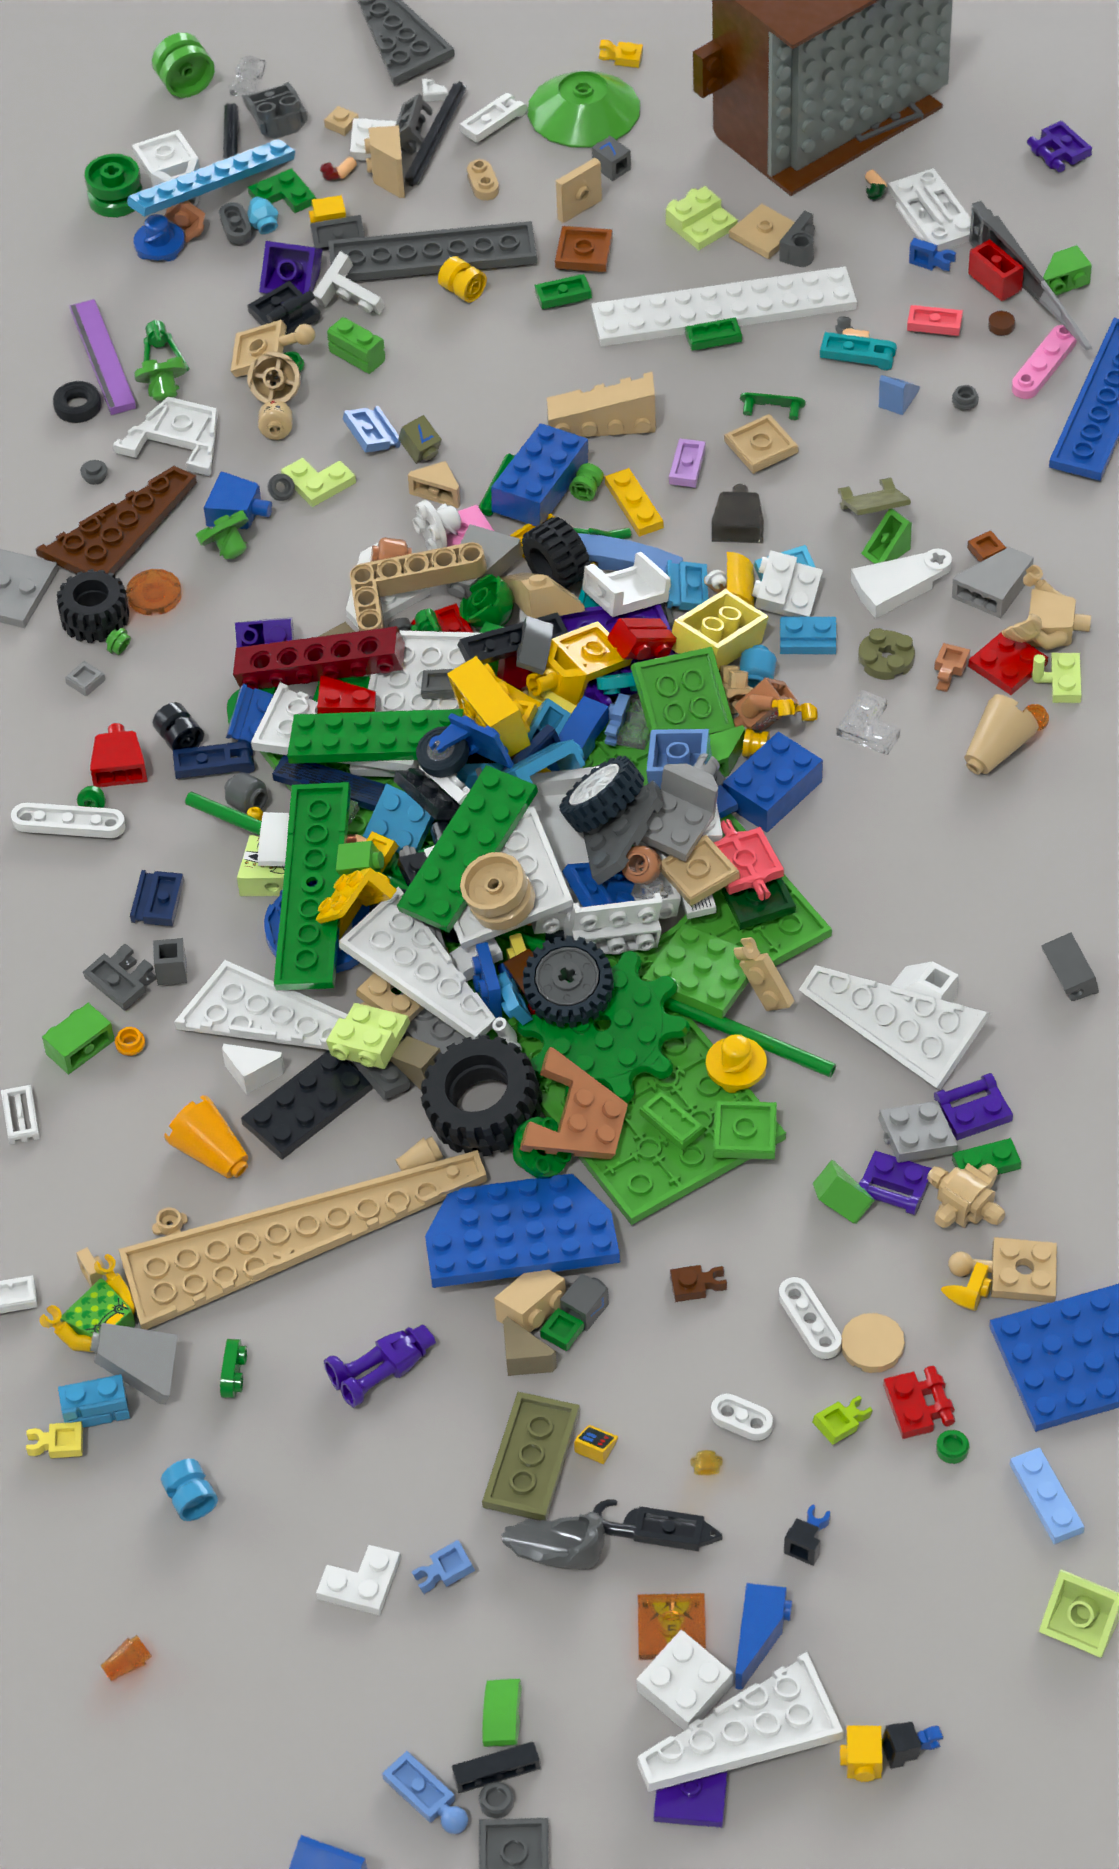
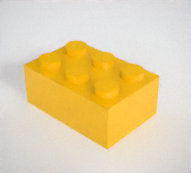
[447,656,531,757]

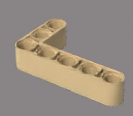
[350,542,487,631]

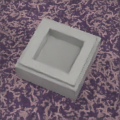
[65,661,105,697]

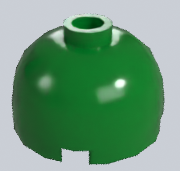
[459,574,515,630]

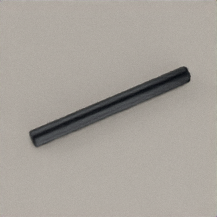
[405,81,467,186]

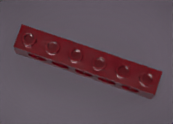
[233,626,405,689]

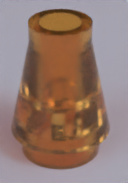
[100,1635,152,1682]

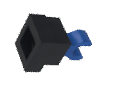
[784,1505,830,1566]
[882,1721,943,1769]

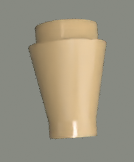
[395,1136,443,1171]

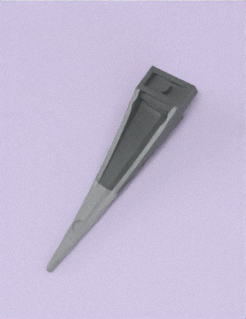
[969,201,1093,350]

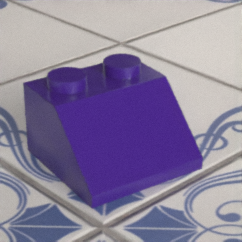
[259,241,323,294]

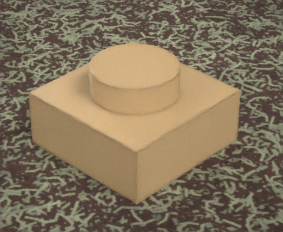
[324,106,359,136]
[76,1247,105,1287]

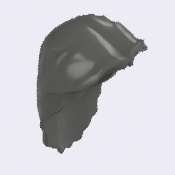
[501,1512,605,1569]

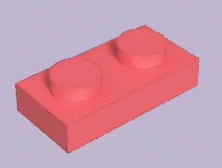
[907,305,963,336]

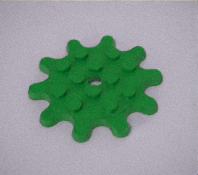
[517,951,690,1103]

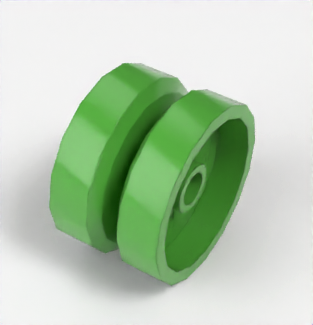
[151,33,215,98]

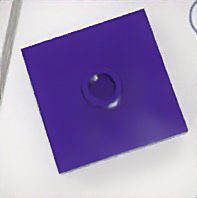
[654,1771,728,1828]

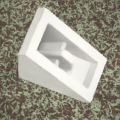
[222,1044,285,1095]

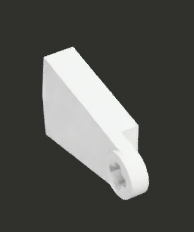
[851,548,952,619]

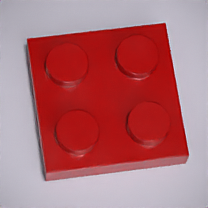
[968,632,1048,695]

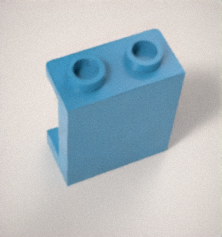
[503,739,585,784]

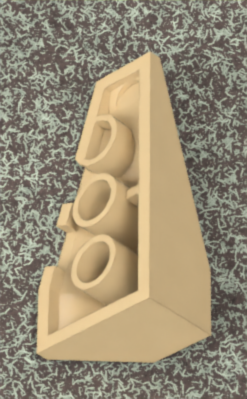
[500,572,585,618]

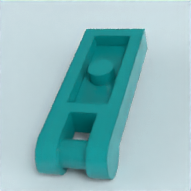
[820,332,897,370]

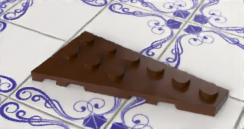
[36,466,197,574]

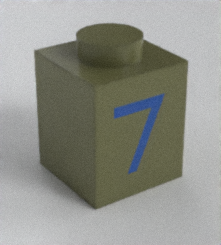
[398,415,442,464]

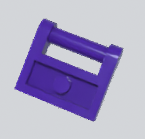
[934,1073,1013,1141]
[859,1150,932,1215]

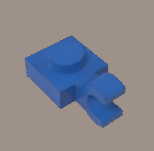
[909,238,956,271]

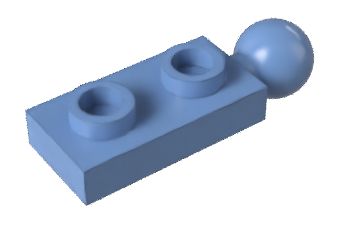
[382,1751,468,1834]

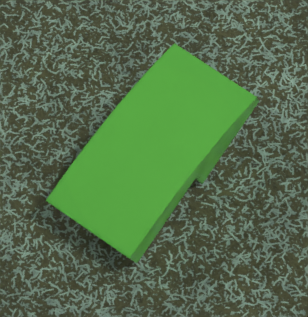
[482,1678,522,1747]

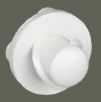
[413,500,461,550]

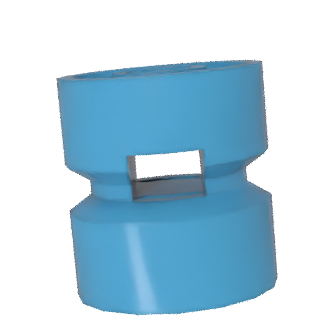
[161,1458,218,1521]

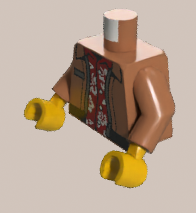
[733,678,818,731]

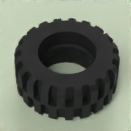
[421,1035,543,1156]

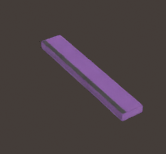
[69,299,136,415]

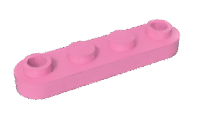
[1012,325,1077,399]

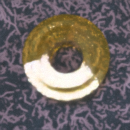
[690,1450,723,1475]

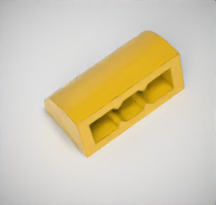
[727,552,755,607]

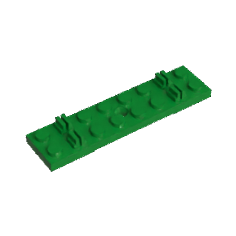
[274,782,351,991]

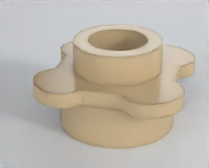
[152,1207,188,1236]

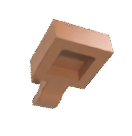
[934,643,970,692]

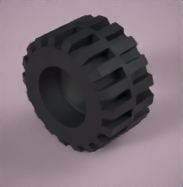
[522,517,590,589]
[57,569,130,643]

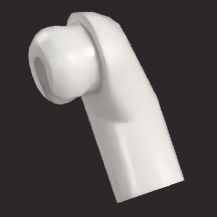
[492,1017,522,1050]

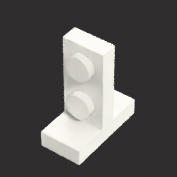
[313,251,385,315]

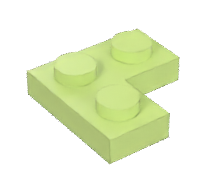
[281,458,356,507]

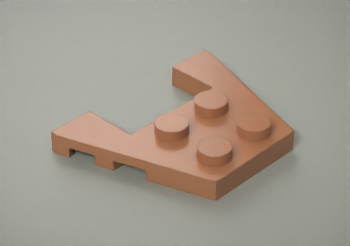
[519,1047,628,1160]

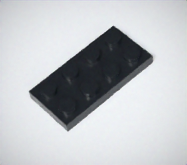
[241,1050,373,1160]

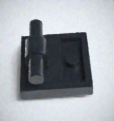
[247,281,321,335]

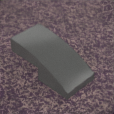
[516,616,553,675]

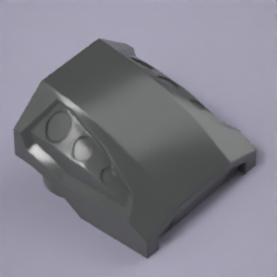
[242,82,308,139]

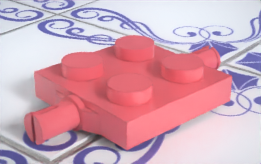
[713,819,784,901]

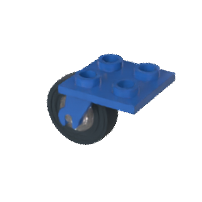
[416,713,514,778]

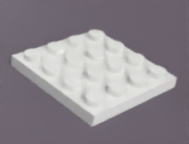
[424,806,574,949]

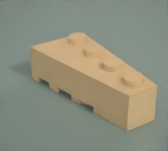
[547,371,656,437]

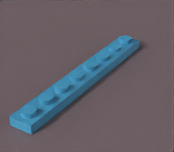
[127,139,295,217]

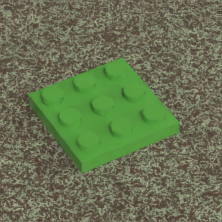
[631,647,735,735]
[642,924,749,1019]

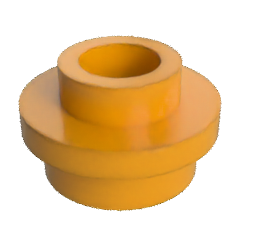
[115,1027,145,1056]

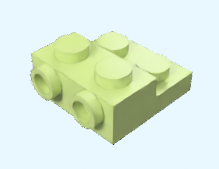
[666,186,738,251]
[326,1003,410,1069]

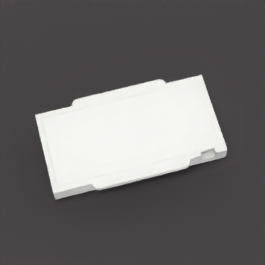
[888,168,971,251]

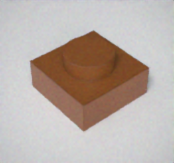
[967,530,1006,562]

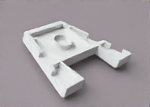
[113,397,218,476]

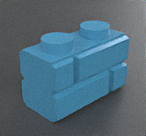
[58,1374,130,1428]

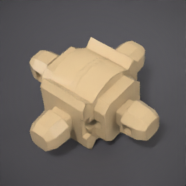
[927,1163,1005,1228]

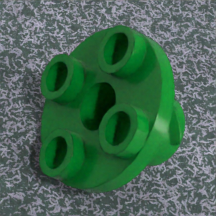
[513,1117,571,1179]

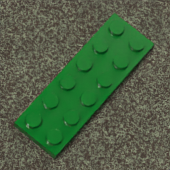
[287,709,465,764]
[397,765,538,933]

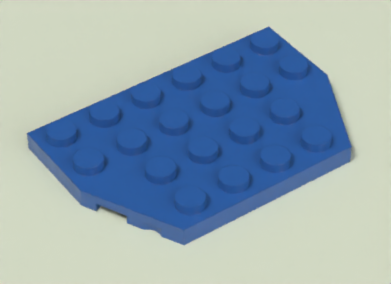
[425,1173,620,1288]

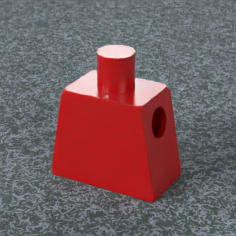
[90,723,148,787]

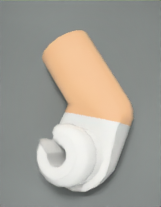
[704,569,727,594]

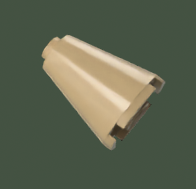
[965,694,1039,775]

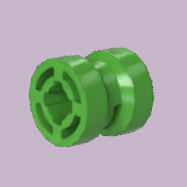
[569,463,604,501]

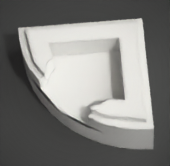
[422,79,448,102]

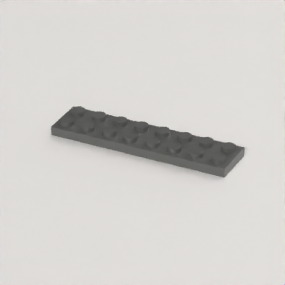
[328,221,537,281]

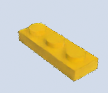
[605,468,664,537]

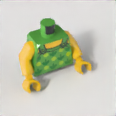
[39,1254,135,1352]

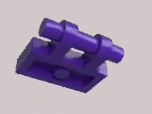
[1027,120,1092,173]

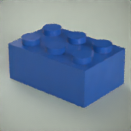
[723,731,823,833]

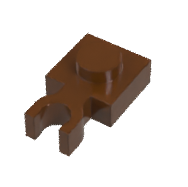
[670,1265,727,1302]

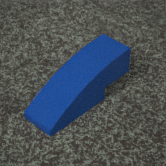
[547,696,609,772]

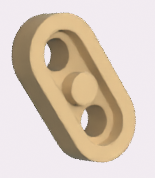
[467,159,499,201]

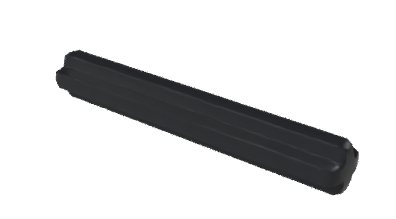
[223,103,238,160]

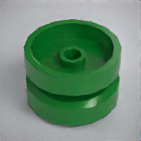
[84,154,143,218]

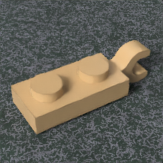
[733,937,795,1011]

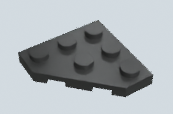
[583,780,664,885]

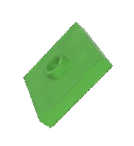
[713,1101,777,1159]

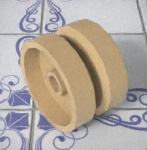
[460,852,535,930]

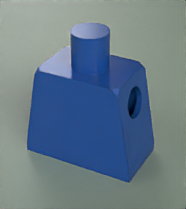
[204,471,272,529]

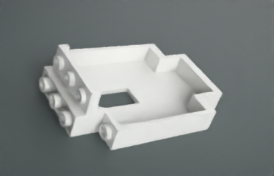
[528,766,681,954]

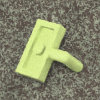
[1032,653,1082,703]

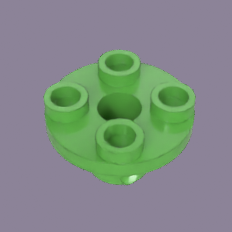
[134,357,187,402]
[195,510,249,560]

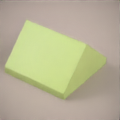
[1039,1569,1119,1658]

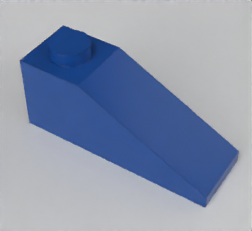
[735,1583,792,1690]

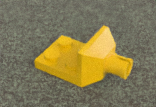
[526,621,632,706]

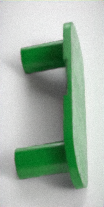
[740,392,806,420]

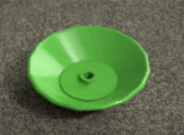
[528,71,640,148]

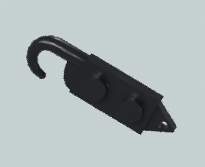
[593,1499,722,1551]

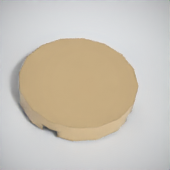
[841,1313,905,1373]

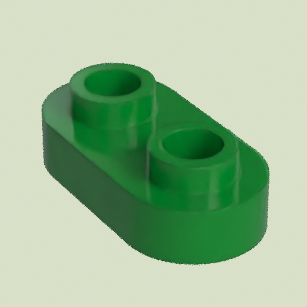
[220,1339,247,1398]

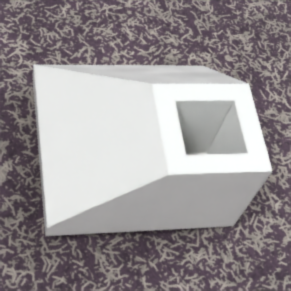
[891,961,958,1003]

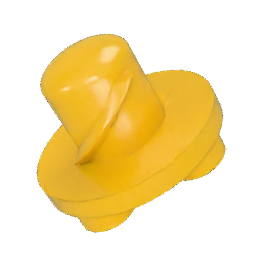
[706,1034,767,1093]

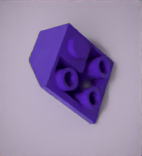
[235,617,294,648]

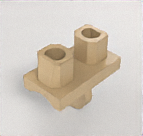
[720,665,753,714]

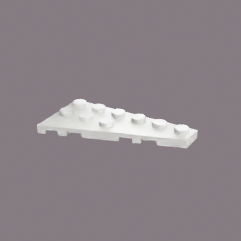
[251,682,418,771]
[339,886,496,1040]

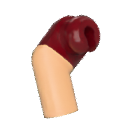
[320,157,357,181]

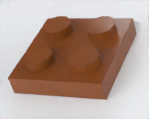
[555,226,613,272]

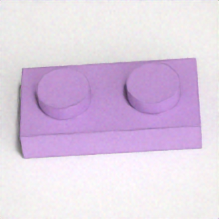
[669,438,706,488]

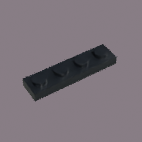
[457,612,568,665]

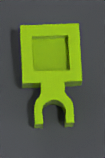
[812,1395,873,1445]

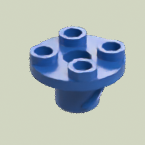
[133,214,185,261]

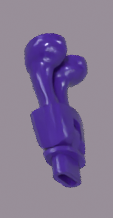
[323,1324,436,1407]

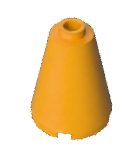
[164,1095,249,1178]

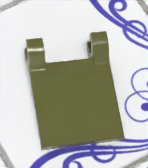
[838,477,911,516]

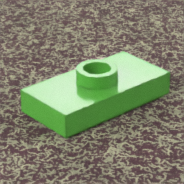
[639,1090,704,1150]

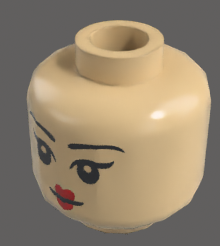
[258,400,293,440]

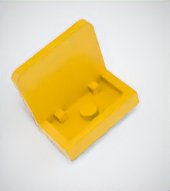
[316,867,397,924]

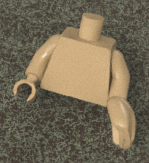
[1002,565,1091,650]

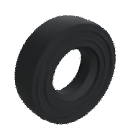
[53,381,101,423]

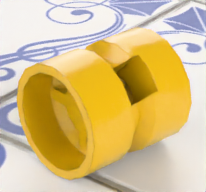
[438,256,487,303]

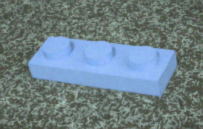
[1010,1447,1084,1544]

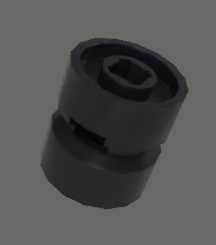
[152,702,204,750]

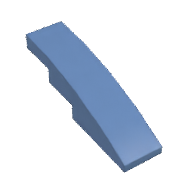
[578,533,683,573]

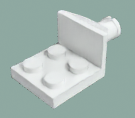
[132,130,200,206]

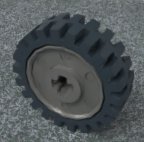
[523,936,614,1028]

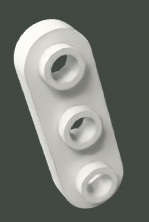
[779,1277,842,1359]

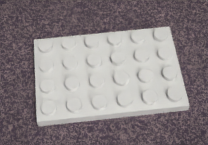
[349,631,485,778]

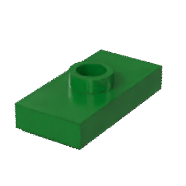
[685,317,742,351]

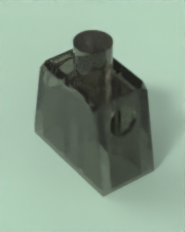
[711,484,764,543]

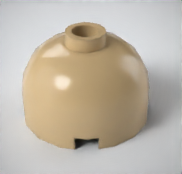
[247,352,301,403]

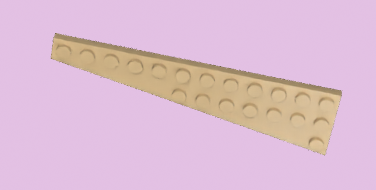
[119,1150,487,1330]

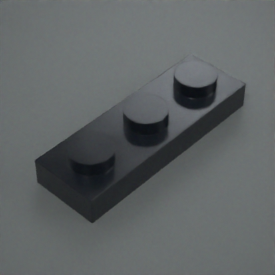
[393,768,460,820]

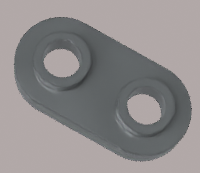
[219,202,252,244]

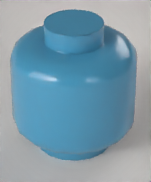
[739,645,777,688]

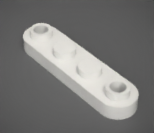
[11,803,126,838]

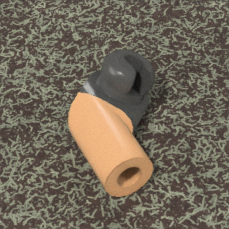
[835,316,870,338]

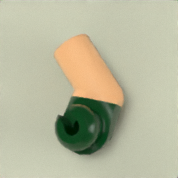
[865,170,887,200]

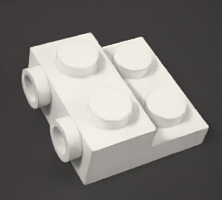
[752,550,823,617]

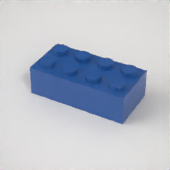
[491,423,588,526]

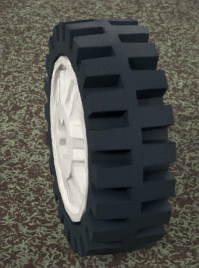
[559,756,644,833]

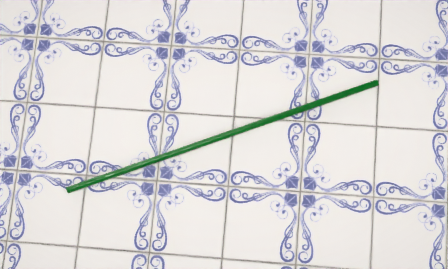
[185,791,836,1078]

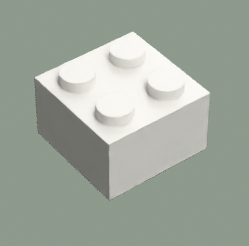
[636,1630,733,1731]

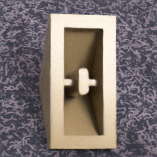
[408,461,461,508]

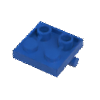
[471,942,521,1018]

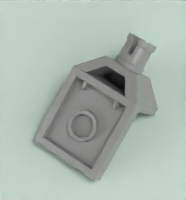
[641,753,720,862]

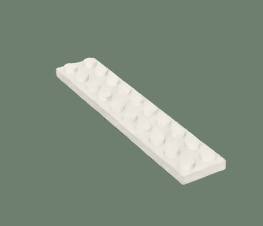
[591,266,857,347]

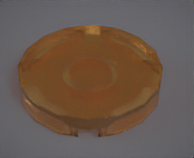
[126,569,181,615]

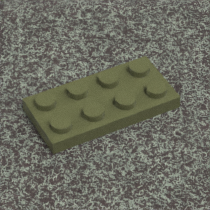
[482,1391,580,1520]

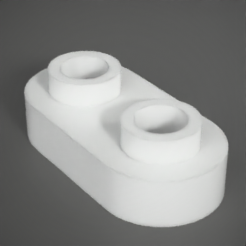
[711,1394,773,1441]

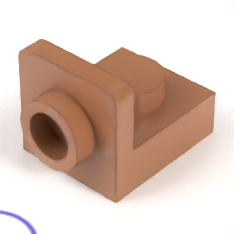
[165,201,205,243]

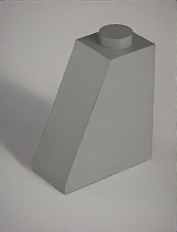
[446,524,523,598]
[952,547,1034,619]
[90,1323,178,1405]

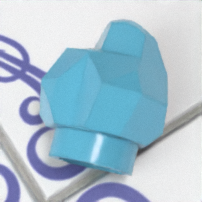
[247,197,278,234]

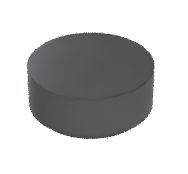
[479,1782,514,1819]

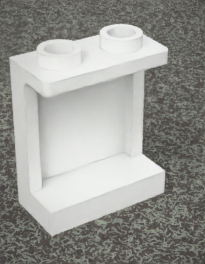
[582,552,671,617]

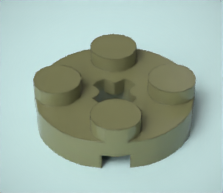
[858,628,915,680]

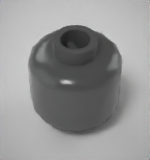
[225,772,268,814]

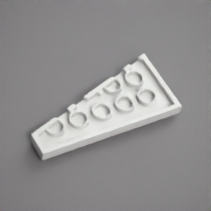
[174,960,348,1050]
[799,965,991,1090]
[637,1651,843,1792]

